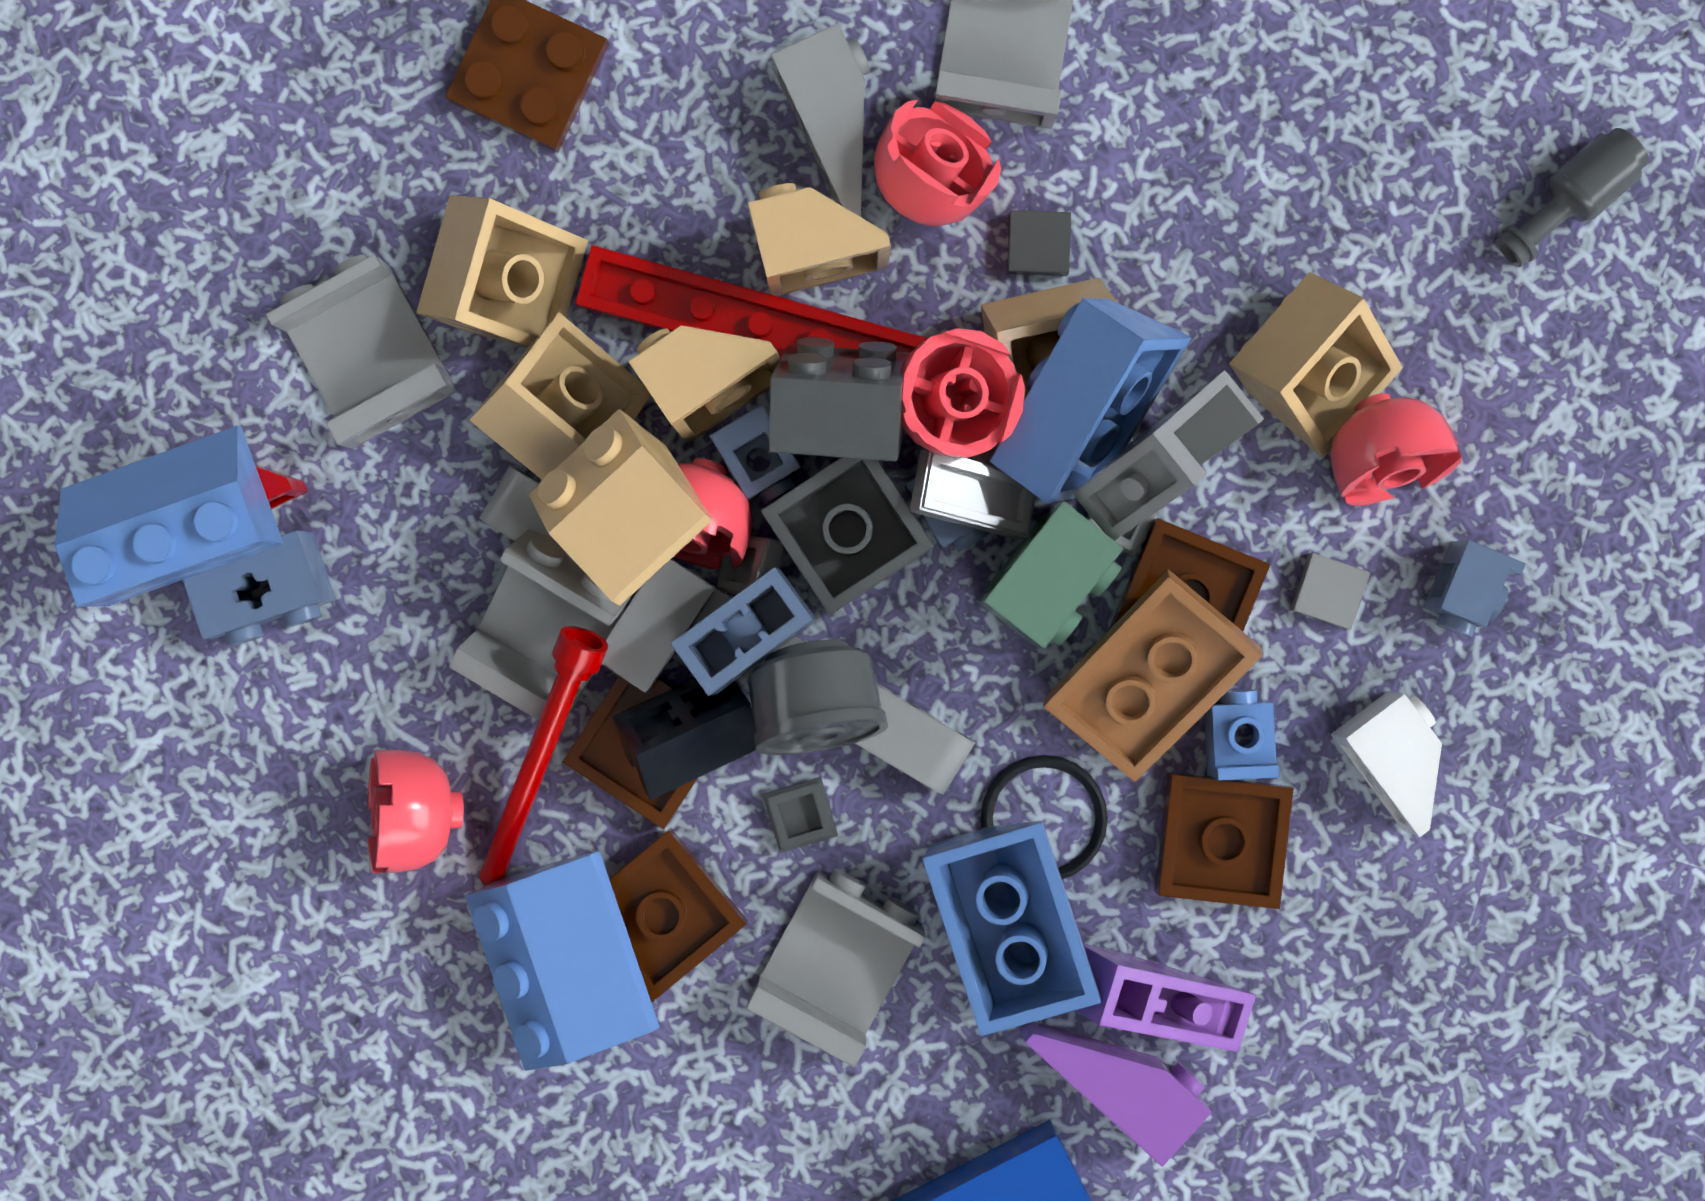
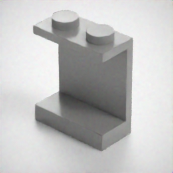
[934,0,1073,129]
[266,255,458,449]
[1073,370,1264,541]
[449,529,635,720]
[746,868,926,1068]

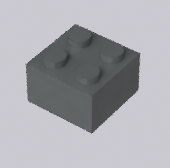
[769,337,909,461]
[761,457,934,616]

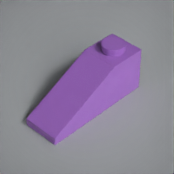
[1075,943,1256,1052]
[1020,1022,1212,1167]

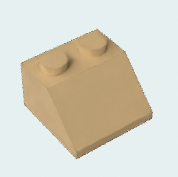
[748,183,891,296]
[416,195,588,349]
[1229,272,1403,458]
[980,278,1118,400]
[470,312,651,480]
[628,325,780,444]
[528,409,713,606]

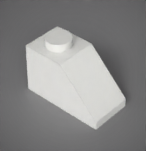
[1331,691,1442,837]

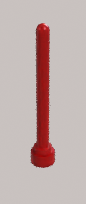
[479,626,608,886]

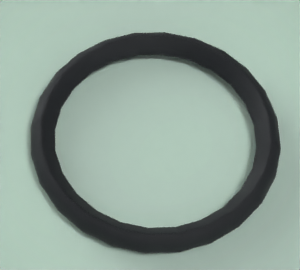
[980,755,1108,879]

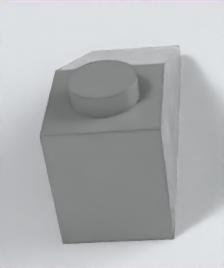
[771,23,870,217]

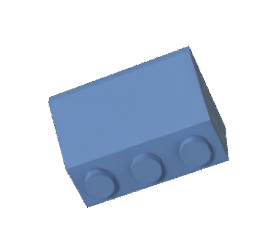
[990,298,1192,504]
[55,426,283,607]
[922,821,1101,1036]
[465,851,660,1071]

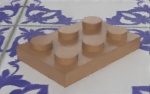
[1043,569,1263,782]

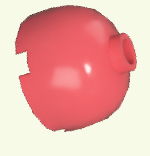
[874,100,1001,227]
[900,328,1025,458]
[1330,393,1462,506]
[672,458,753,570]
[368,750,464,873]

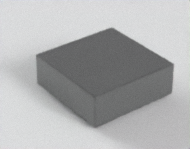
[1007,210,1071,276]
[763,777,838,853]

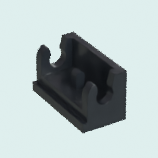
[612,678,756,800]

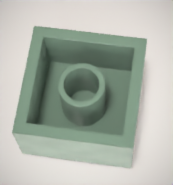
[975,501,1124,649]

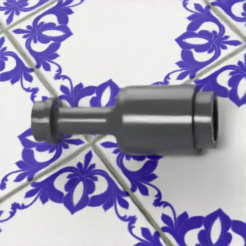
[1495,128,1649,267]

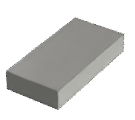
[909,449,1036,540]
[602,559,716,693]

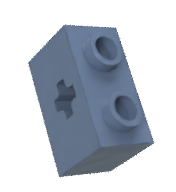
[183,530,336,647]
[670,567,818,696]

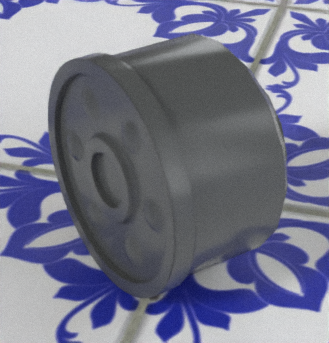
[747,640,888,755]

